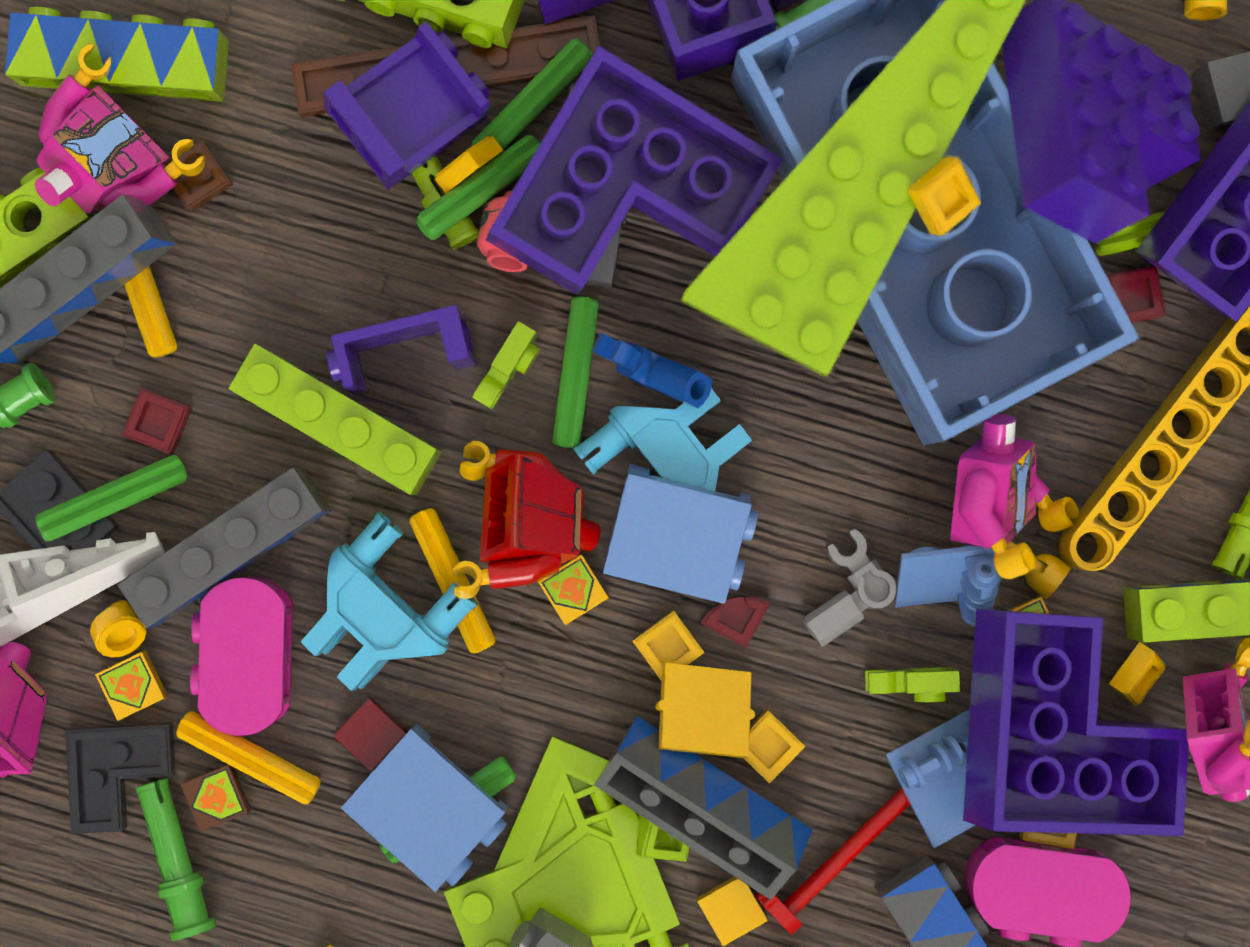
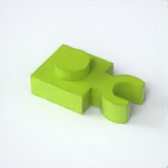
[472,321,541,409]
[865,667,960,702]

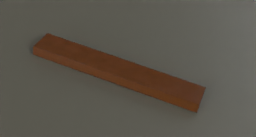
[291,15,600,117]

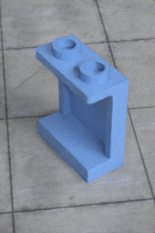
[603,464,758,604]
[341,724,508,892]

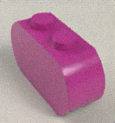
[190,576,293,736]
[964,836,1131,947]

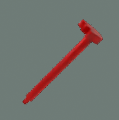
[754,787,910,935]

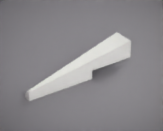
[0,532,165,647]

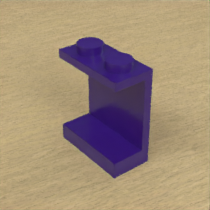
[326,305,477,394]

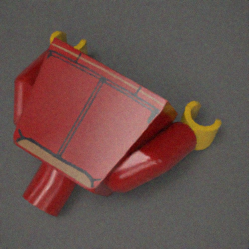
[452,441,601,599]

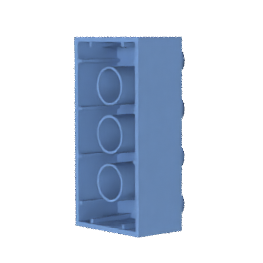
[730,0,1139,446]

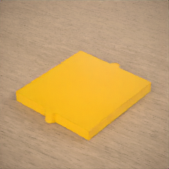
[655,662,755,758]

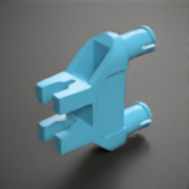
[573,388,752,491]
[301,512,478,691]

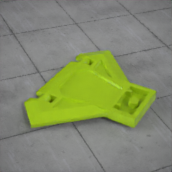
[444,736,689,947]

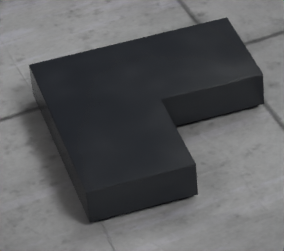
[65,723,176,834]

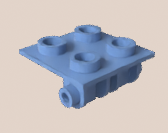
[894,542,1008,627]
[885,709,975,848]

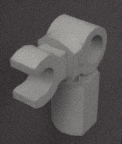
[802,529,896,648]

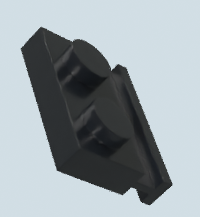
[0,450,120,550]

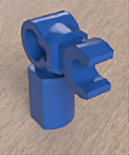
[592,333,712,408]

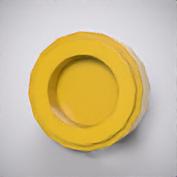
[90,600,146,658]

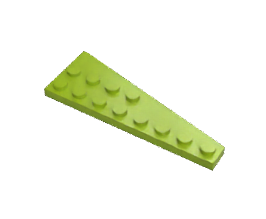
[681,0,1025,377]

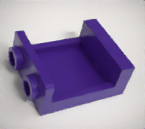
[324,22,490,190]

